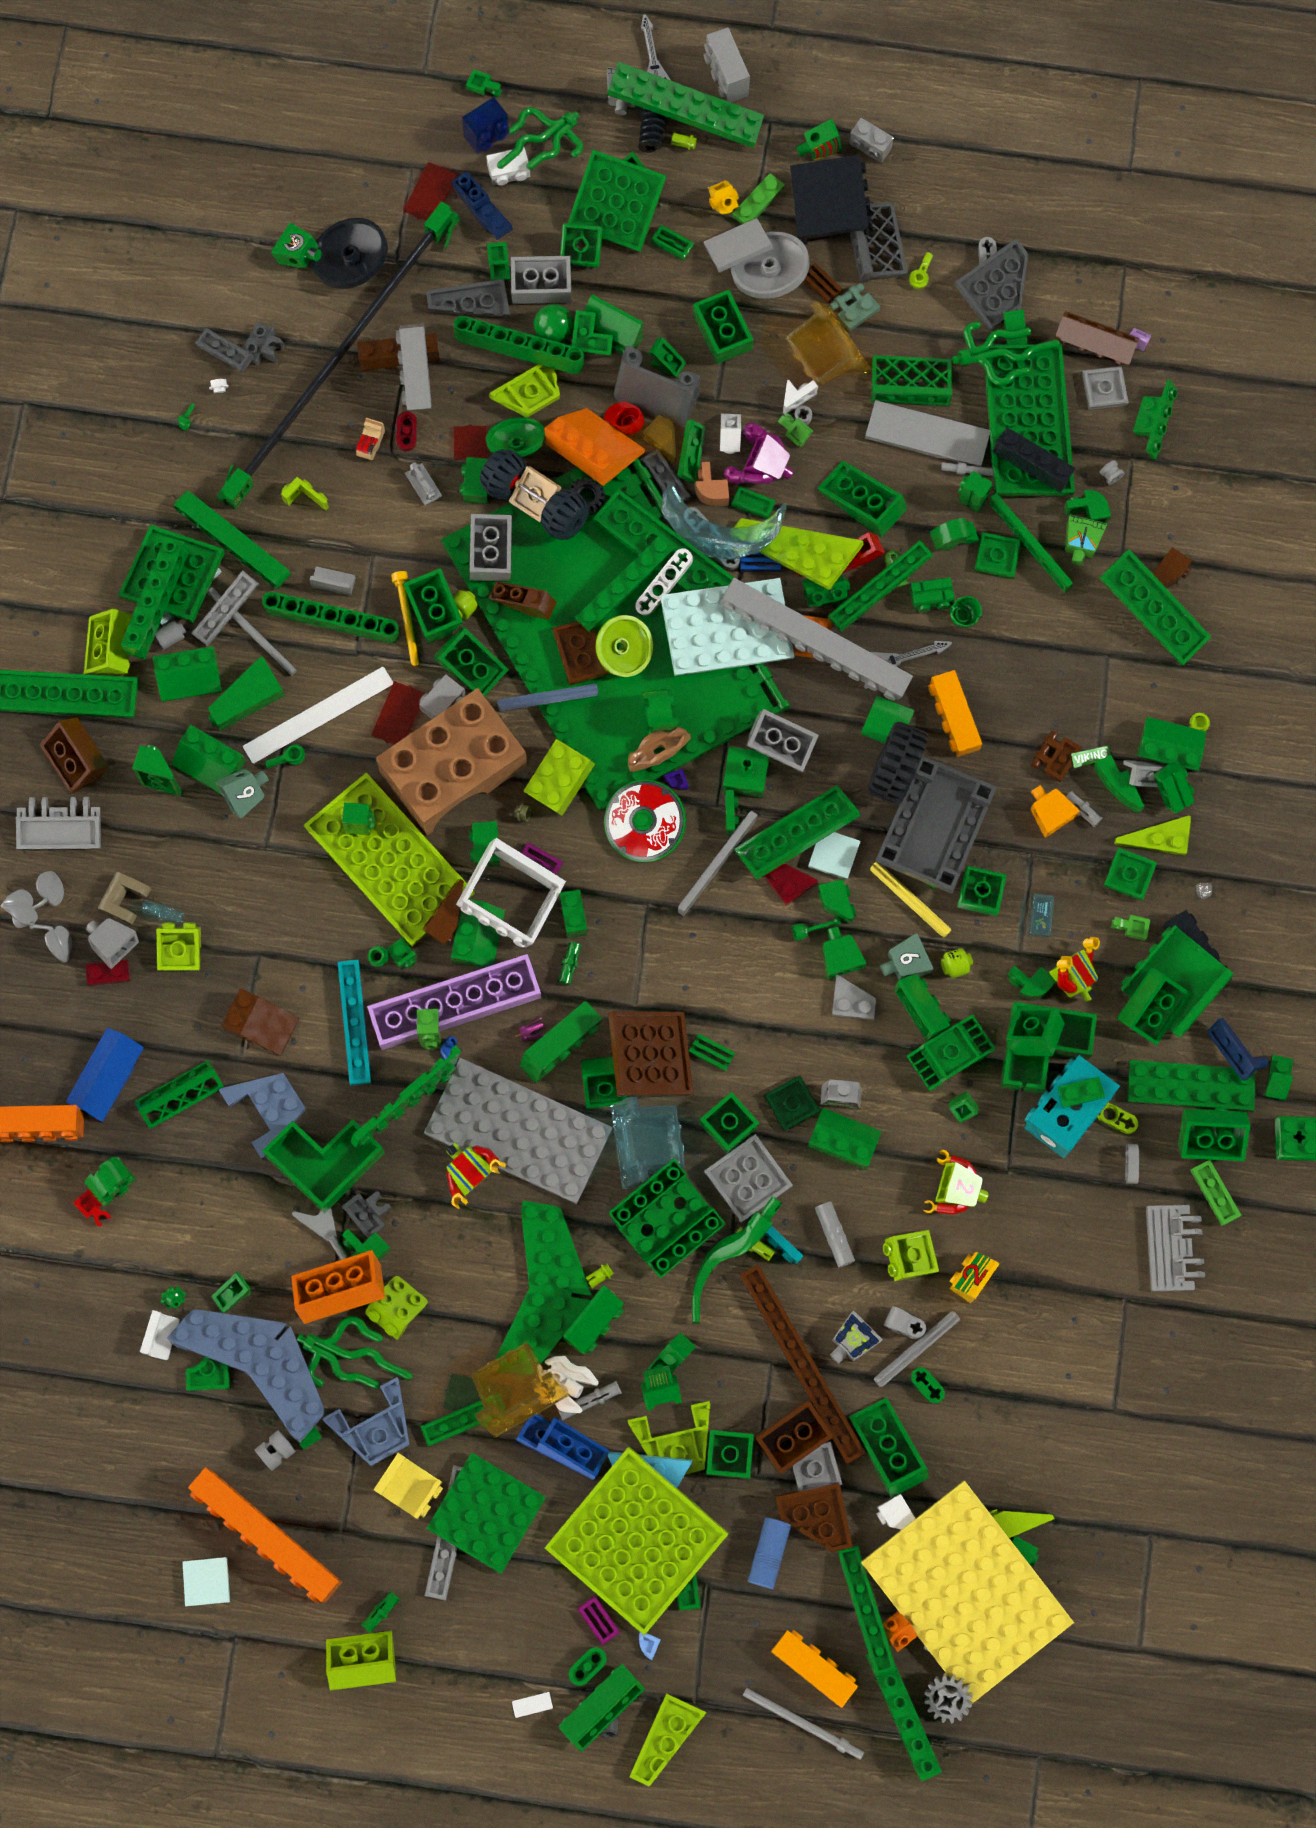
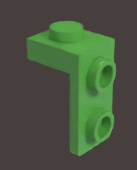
[417,1009,442,1050]

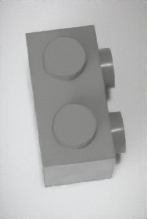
[849,118,894,163]

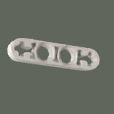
[636,549,693,616]

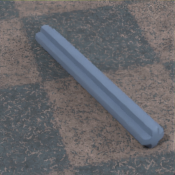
[497,684,598,711]

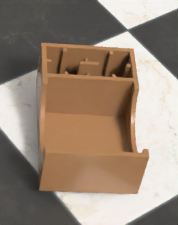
[376,688,527,836]

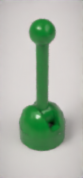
[792,917,842,941]

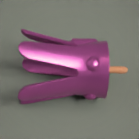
[515,1017,545,1042]

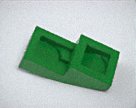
[487,242,511,281]

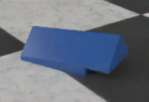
[66,1028,144,1122]
[515,1411,609,1480]

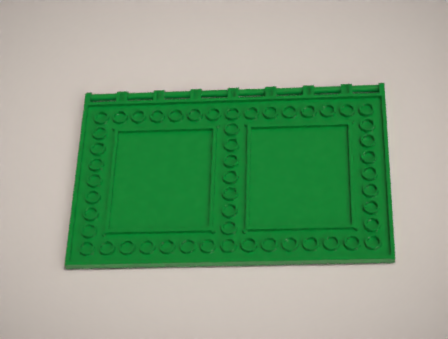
[441,458,791,811]

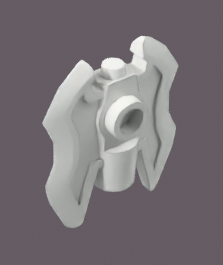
[533,1356,598,1413]

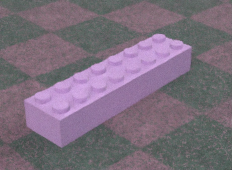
[367,954,541,1050]

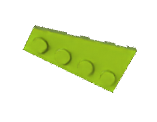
[629,1693,707,1787]

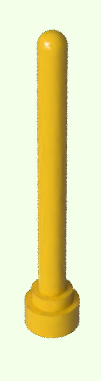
[391,571,419,666]

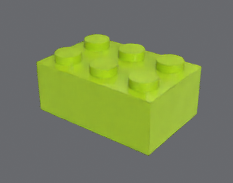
[524,739,595,816]

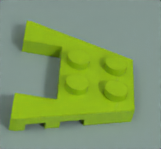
[627,1401,710,1475]

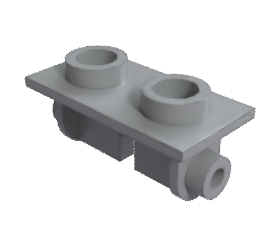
[405,463,442,506]

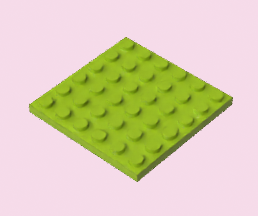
[545,1447,729,1635]

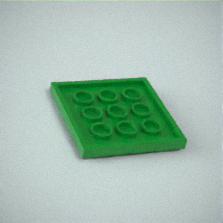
[568,150,667,252]
[118,525,225,623]
[426,1452,546,1574]

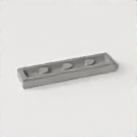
[191,570,259,646]

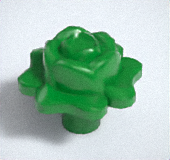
[160,1286,186,1309]

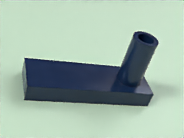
[1207,1018,1268,1081]

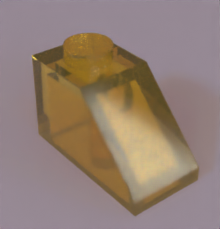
[643,415,676,463]

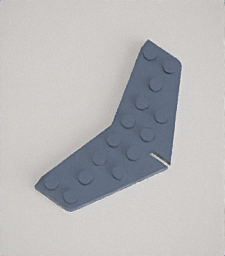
[167,1309,324,1443]

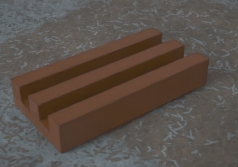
[804,263,842,304]

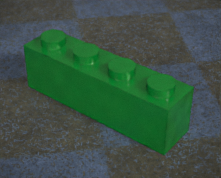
[558,1664,645,1753]

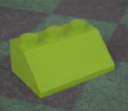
[84,609,133,676]
[326,1631,396,1691]

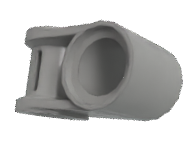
[883,1306,926,1340]

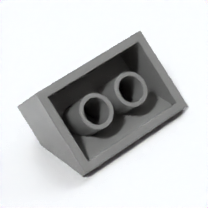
[511,256,571,304]
[747,709,819,772]

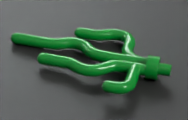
[497,107,584,170]
[952,321,1060,386]
[297,1316,413,1389]

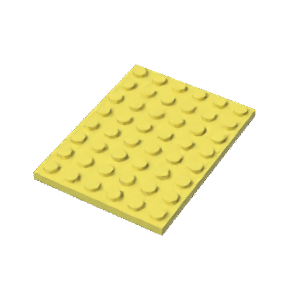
[861,1481,1074,1703]

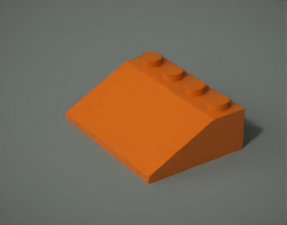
[544,408,645,486]

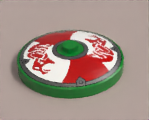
[604,780,687,863]

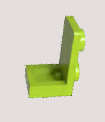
[281,477,329,511]

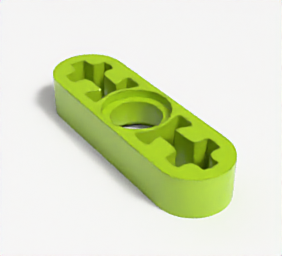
[1096,1102,1138,1134]

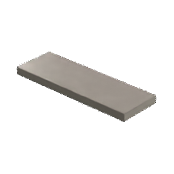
[865,400,990,467]

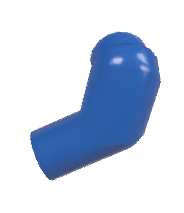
[440,1036,458,1066]

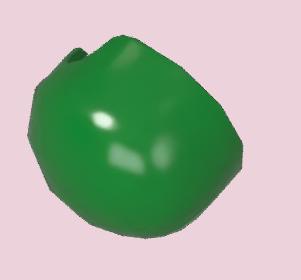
[949,596,982,628]

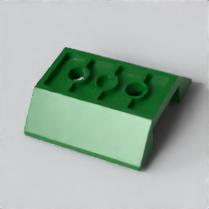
[608,1158,726,1279]

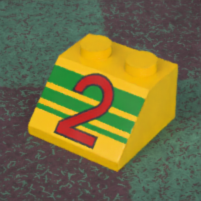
[949,1252,999,1304]

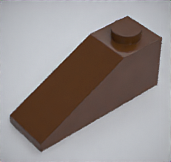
[1153,547,1192,588]
[422,879,464,945]

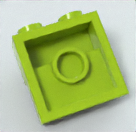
[156,922,201,970]
[883,1230,939,1281]

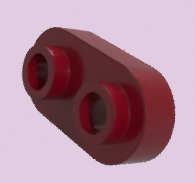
[396,411,417,452]

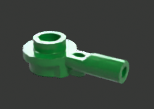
[265,744,306,769]

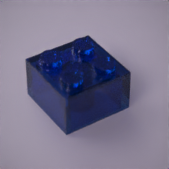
[462,97,509,154]

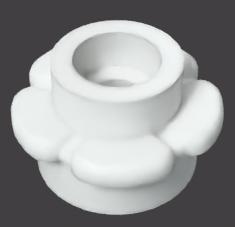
[209,379,229,394]

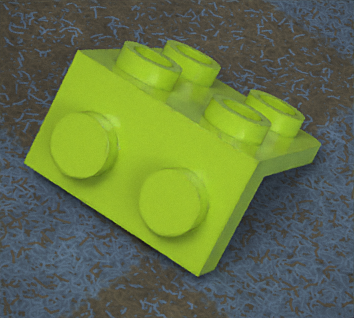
[365,1276,428,1340]

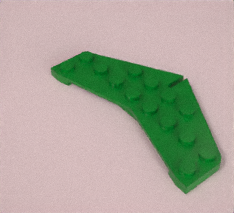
[493,1201,592,1376]

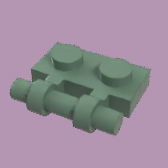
[829,283,880,332]

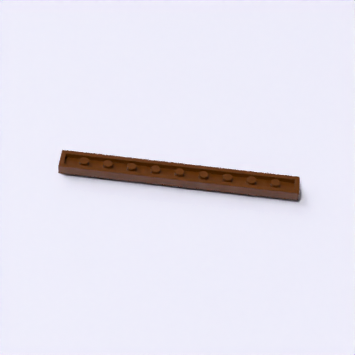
[739,1264,866,1465]

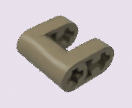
[97,872,151,926]

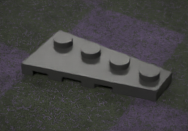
[426,279,510,318]

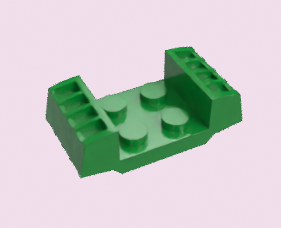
[907,1014,996,1092]

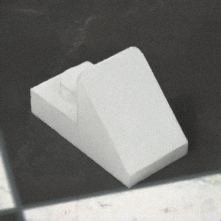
[783,380,818,415]

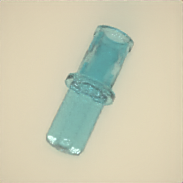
[141,900,184,924]

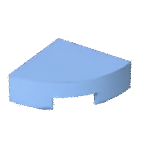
[639,1632,661,1660]

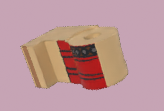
[356,418,385,460]

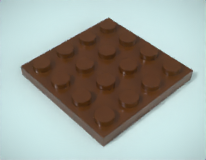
[608,1011,694,1096]

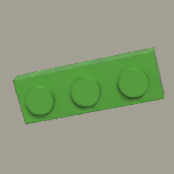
[732,173,785,224]
[1190,1160,1242,1226]

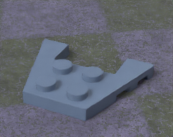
[219,1073,306,1160]
[322,1377,410,1466]

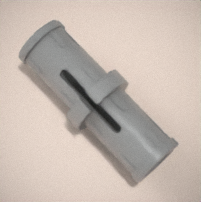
[1066,791,1103,827]

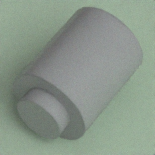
[155,621,186,650]

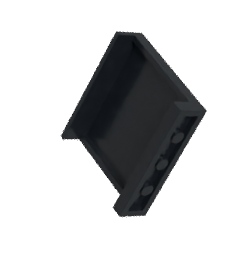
[790,154,873,245]

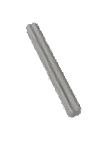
[874,1311,960,1387]

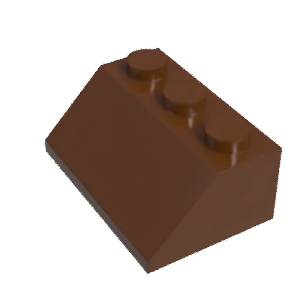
[40,717,109,794]
[754,1400,834,1474]

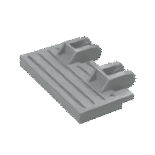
[16,797,101,849]
[1146,1205,1205,1292]

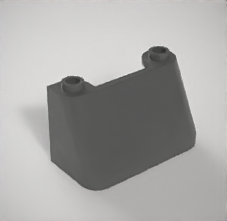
[614,345,701,426]

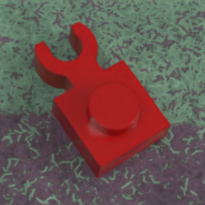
[73,1189,111,1227]

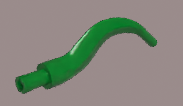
[692,1196,783,1324]

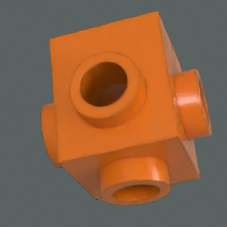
[883,1611,917,1652]

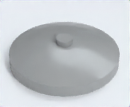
[731,232,810,299]

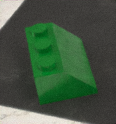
[584,294,643,356]
[403,568,463,644]
[153,646,223,702]
[1136,717,1207,771]
[171,725,246,795]
[132,745,182,796]
[451,899,505,969]
[1116,967,1192,1046]
[894,973,951,1042]
[807,1108,882,1170]
[563,1285,625,1356]

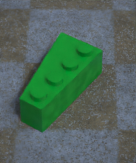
[519,1001,603,1084]

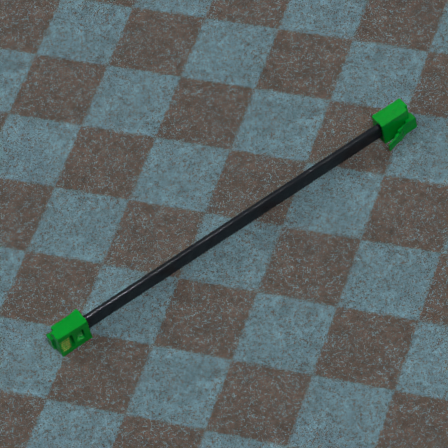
[217,201,460,510]

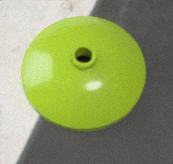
[596,615,653,677]

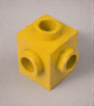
[708,180,739,214]

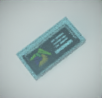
[1029,893,1054,937]

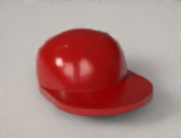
[604,402,644,436]

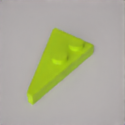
[1114,816,1191,856]

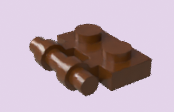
[1031,731,1082,783]

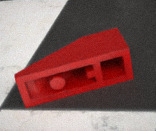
[842,532,885,574]

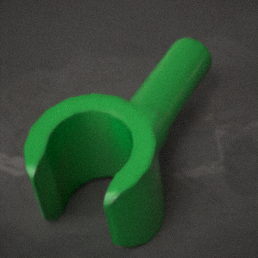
[178,403,196,430]

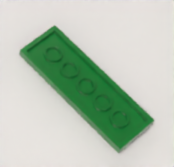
[1099,549,1212,666]
[734,785,860,880]
[1127,1060,1256,1112]

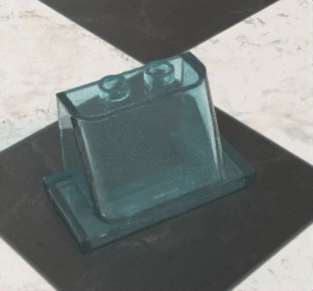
[611,1096,685,1189]

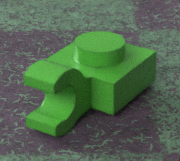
[778,413,813,447]
[1111,915,1150,941]

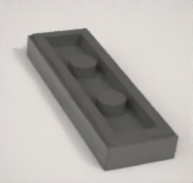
[195,328,254,373]
[641,449,690,508]

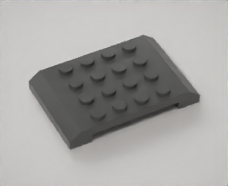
[875,756,997,894]

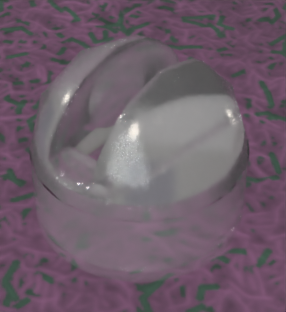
[1196,883,1212,899]

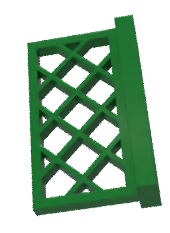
[871,355,952,406]

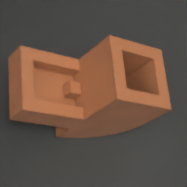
[695,462,729,506]

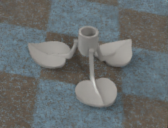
[1,871,72,963]

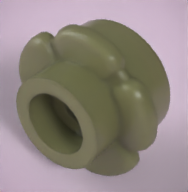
[514,802,532,822]

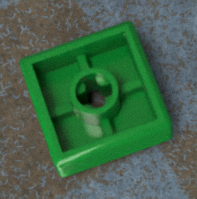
[560,223,603,268]
[957,866,1007,916]
[1275,1116,1316,1161]

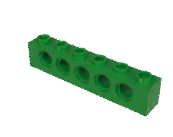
[121,536,189,660]
[865,1653,942,1781]

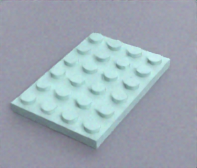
[660,578,795,676]

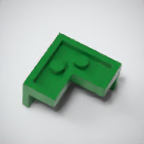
[572,310,614,356]

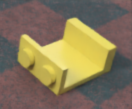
[374,1453,443,1520]

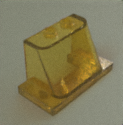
[785,300,872,386]
[471,1342,570,1437]

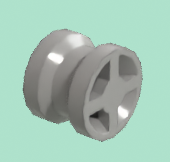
[1099,460,1125,485]

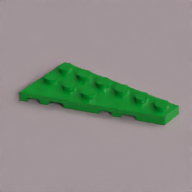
[350,1045,461,1148]

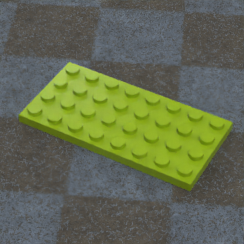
[304,772,475,947]

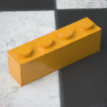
[928,670,982,757]
[771,1630,858,1708]

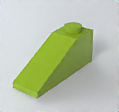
[989,1509,1055,1538]

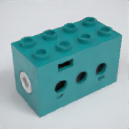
[1024,1055,1120,1159]

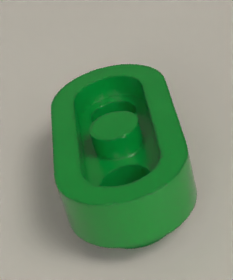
[569,1647,607,1686]

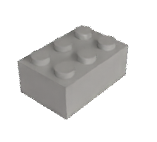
[704,28,750,102]
[470,514,512,581]

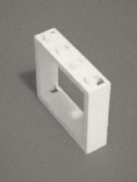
[456,838,566,948]

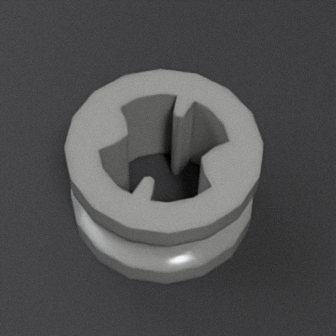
[794,406,812,425]

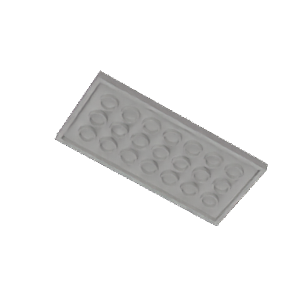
[424,1058,613,1205]

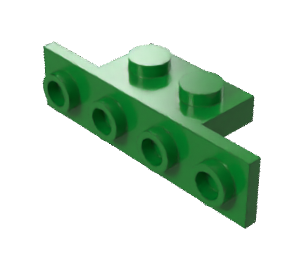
[1133,380,1177,460]

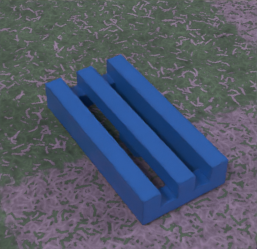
[740,550,781,572]

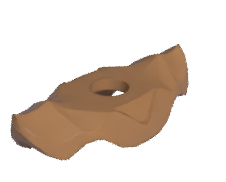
[628,727,691,772]

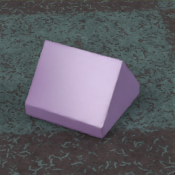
[1130,328,1151,351]

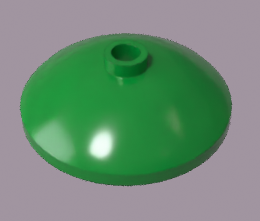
[486,417,546,457]

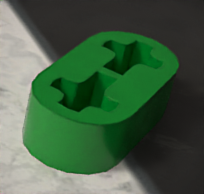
[910,1367,945,1404]

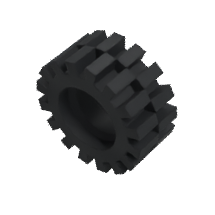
[569,477,605,516]

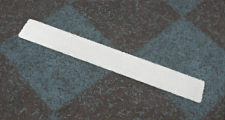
[243,667,393,763]

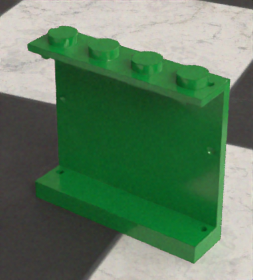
[1121,925,1235,1039]

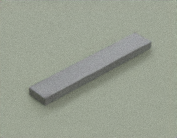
[678,811,757,916]
[424,1465,463,1600]

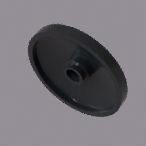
[311,218,388,289]

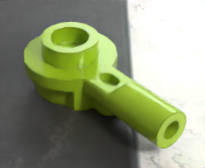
[909,252,933,289]
[1189,713,1210,731]

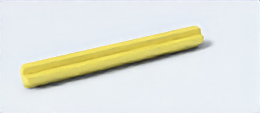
[870,862,951,938]

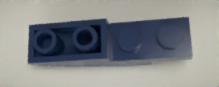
[451,171,513,240]

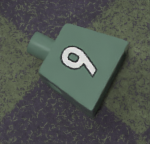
[215,769,269,819]
[880,933,933,980]

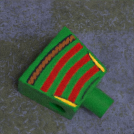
[795,119,842,161]

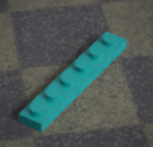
[338,960,371,1086]

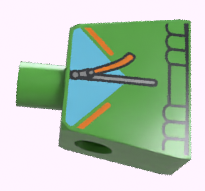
[1065,515,1107,566]

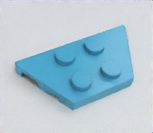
[608,1452,692,1487]

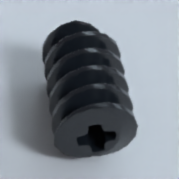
[638,109,666,153]

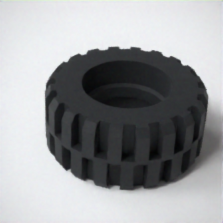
[868,721,928,804]

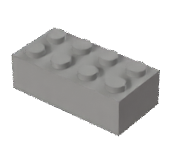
[396,323,432,410]

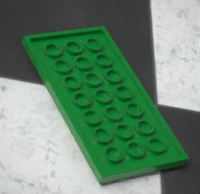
[984,344,1075,496]

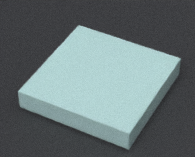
[808,832,860,880]
[183,1557,230,1606]

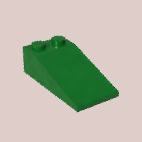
[817,460,907,537]
[849,1397,929,1498]

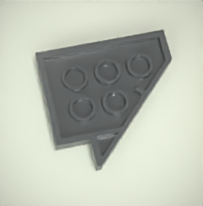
[954,238,1028,331]

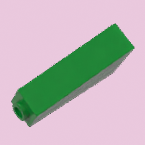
[207,656,285,731]

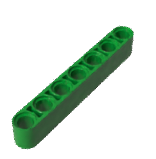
[453,316,584,374]
[173,490,291,589]
[262,592,400,643]

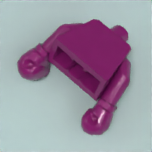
[724,422,793,485]

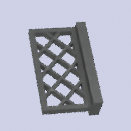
[850,203,908,282]

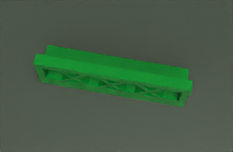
[134,1059,224,1129]

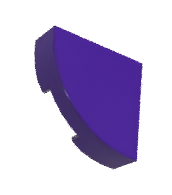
[663,769,689,790]

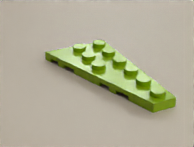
[730,518,864,590]

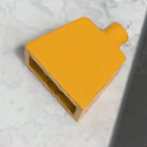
[1030,785,1080,838]

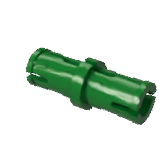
[558,942,582,985]
[361,1591,400,1634]

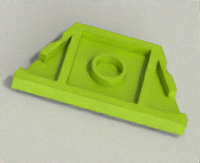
[489,364,560,418]

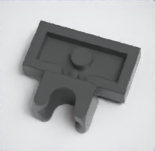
[243,322,285,365]
[342,1191,391,1238]

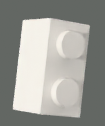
[486,147,531,185]

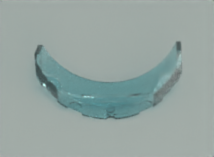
[662,484,787,559]

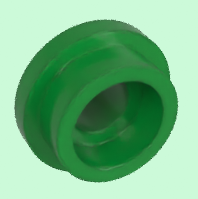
[368,946,389,967]

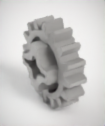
[924,1673,973,1724]

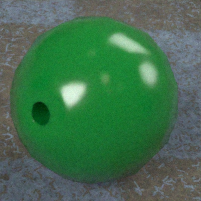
[533,304,574,343]

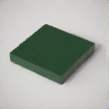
[763,1075,821,1132]

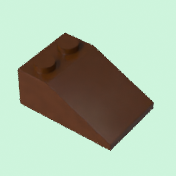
[221,988,299,1056]

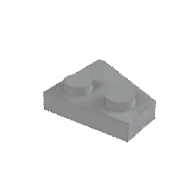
[832,975,876,1020]

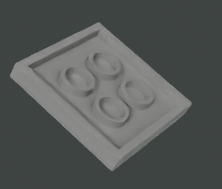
[704,1134,793,1223]

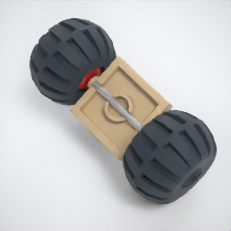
[480,449,588,540]

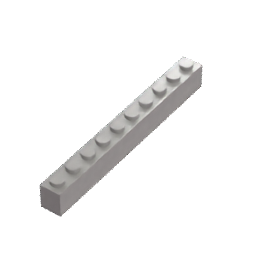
[720,578,913,701]

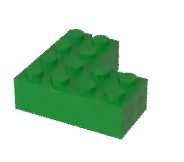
[1000,1002,1097,1094]
[262,1119,385,1214]

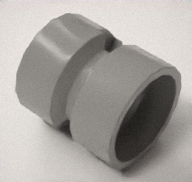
[254,1430,296,1471]

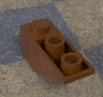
[489,581,557,620]

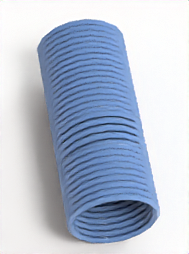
[747,1517,791,1589]

